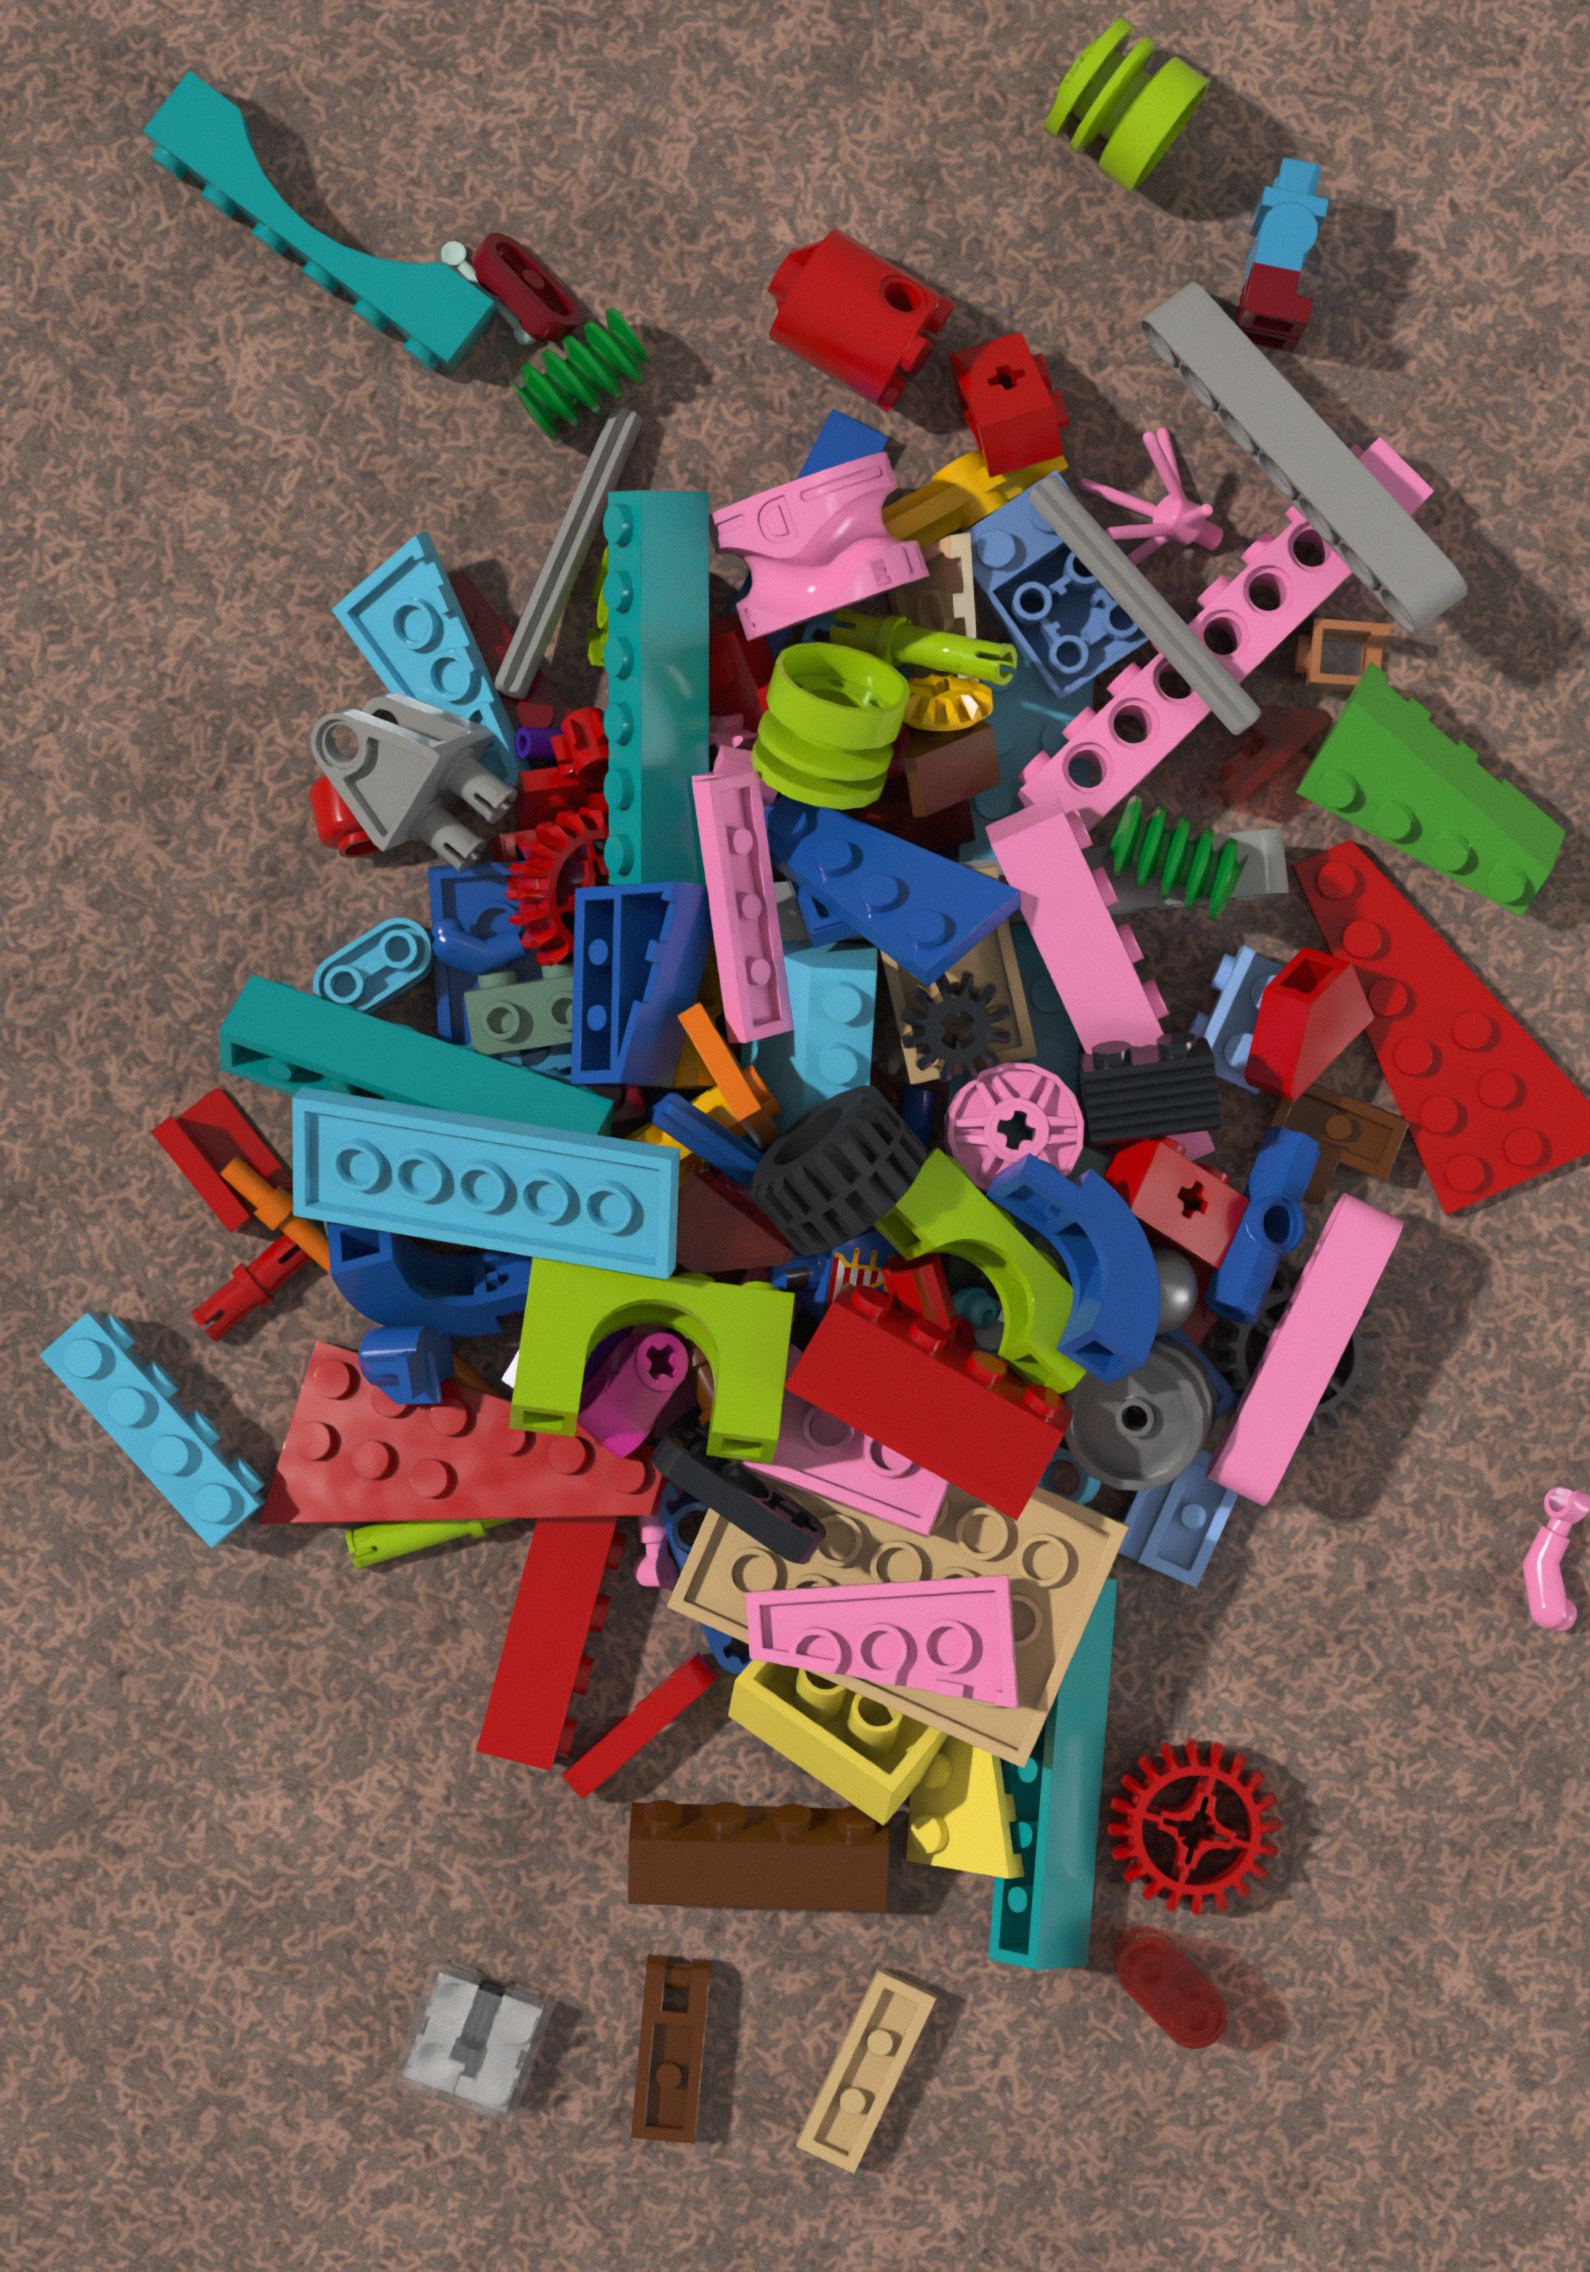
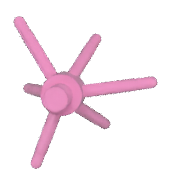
[1078,427,1223,566]

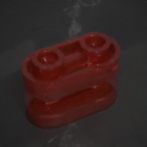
[1112,1925,1228,2049]

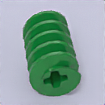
[508,307,651,443]
[1101,795,1248,921]

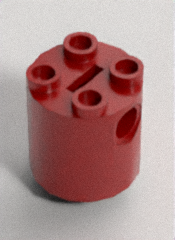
[768,228,956,413]

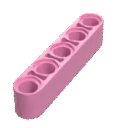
[1205,1193,1404,1506]

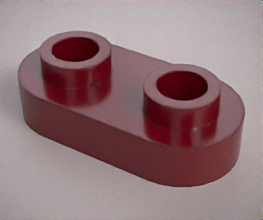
[471,233,582,343]

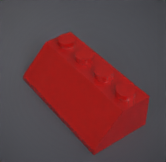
[784,1281,1074,1521]

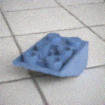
[964,470,1150,702]

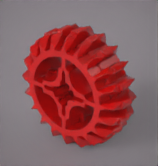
[504,807,614,969]
[1107,1738,1282,1915]

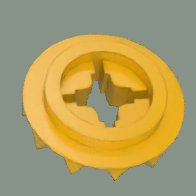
[903,674,993,731]

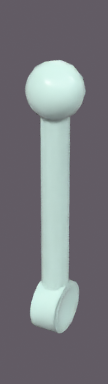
[441,241,536,346]

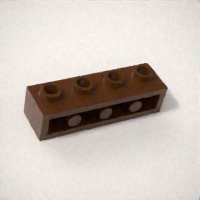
[628,1800,889,1911]

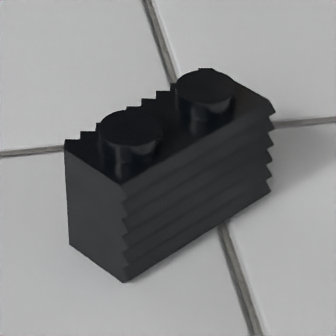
[1077,1032,1221,1146]

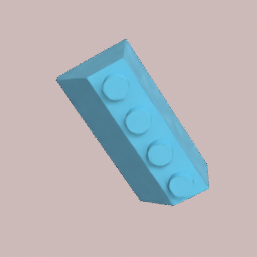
[741,939,877,1155]

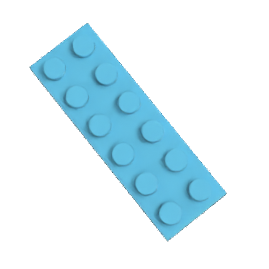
[292,1087,680,1280]

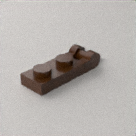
[631,1954,712,2144]

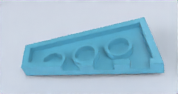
[331,531,531,816]

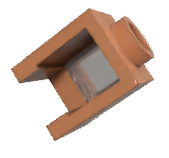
[1293,618,1391,693]

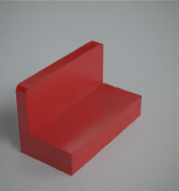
[150,1088,293,1233]

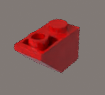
[1244,946,1375,1102]

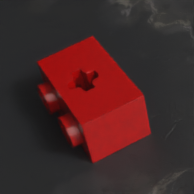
[948,332,1069,478]
[1103,1136,1250,1270]

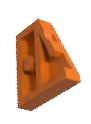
[677,1002,783,1149]

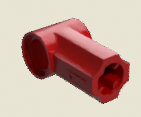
[881,1253,976,1353]

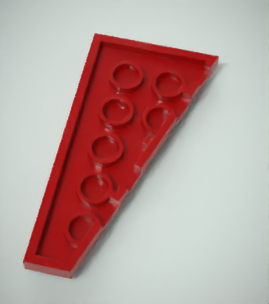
[1291,839,1590,1215]
[259,1340,668,1525]

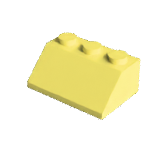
[728,1659,948,1826]

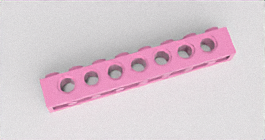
[1013,437,1434,833]

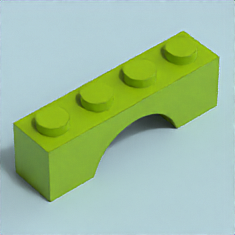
[873,1147,1087,1394]

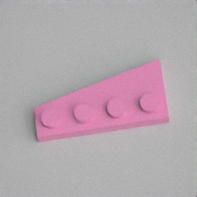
[745,1574,1019,1709]

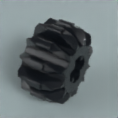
[900,970,1011,1082]

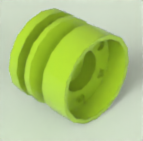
[1043,17,1210,193]
[750,642,911,810]

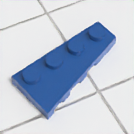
[764,795,1021,987]

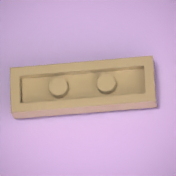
[796,1967,937,2174]

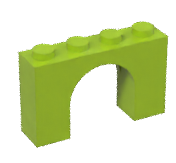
[509,1257,795,1464]

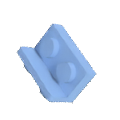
[1188,945,1284,1095]

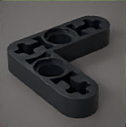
[651,1403,827,1564]

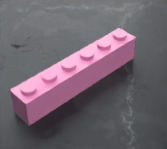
[985,795,1215,1161]

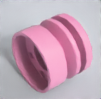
[943,1062,1084,1195]

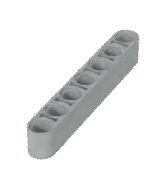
[1140,282,1468,634]

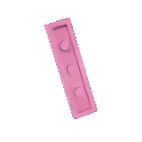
[691,771,794,1043]

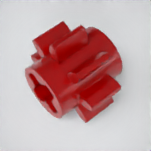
[550,707,609,788]

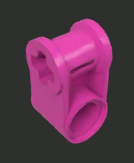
[577,1333,689,1458]

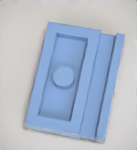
[1118,1450,1238,1588]

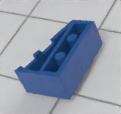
[571,881,713,1089]

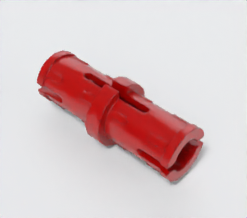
[191,1232,314,1343]

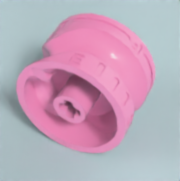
[709,452,930,641]

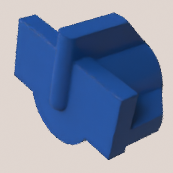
[358,1326,455,1404]

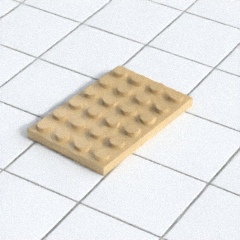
[667,1459,1130,1768]

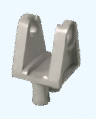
[310,692,517,873]

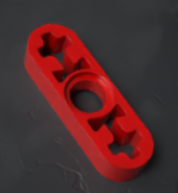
[560,1651,720,1800]

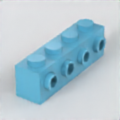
[39,1311,266,1548]

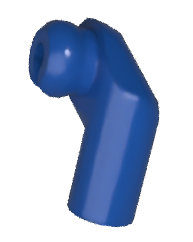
[430,918,528,976]

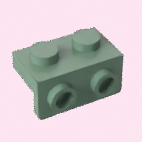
[464,962,573,1055]

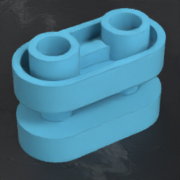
[313,918,434,1016]

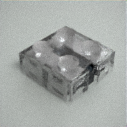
[390,1952,557,2126]

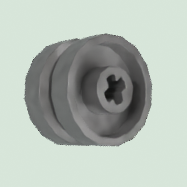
[1064,1335,1217,1491]

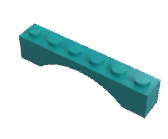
[143,70,498,374]

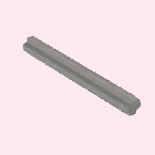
[494,406,643,699]
[1029,475,1261,735]

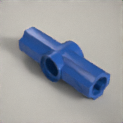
[1203,1126,1321,1325]

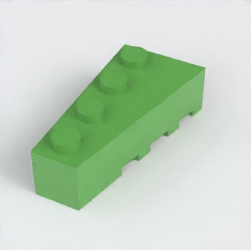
[1296,661,1566,917]

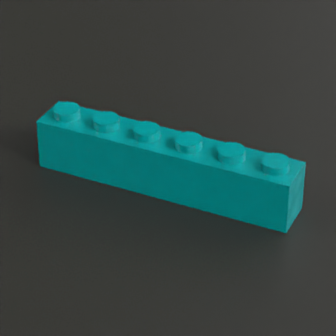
[603,490,709,886]
[219,974,614,1137]
[988,1578,1117,1970]

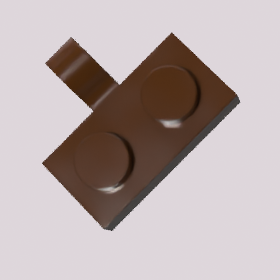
[1264,1082,1410,1206]

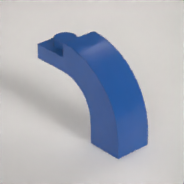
[986,1153,1160,1385]
[327,1223,543,1338]

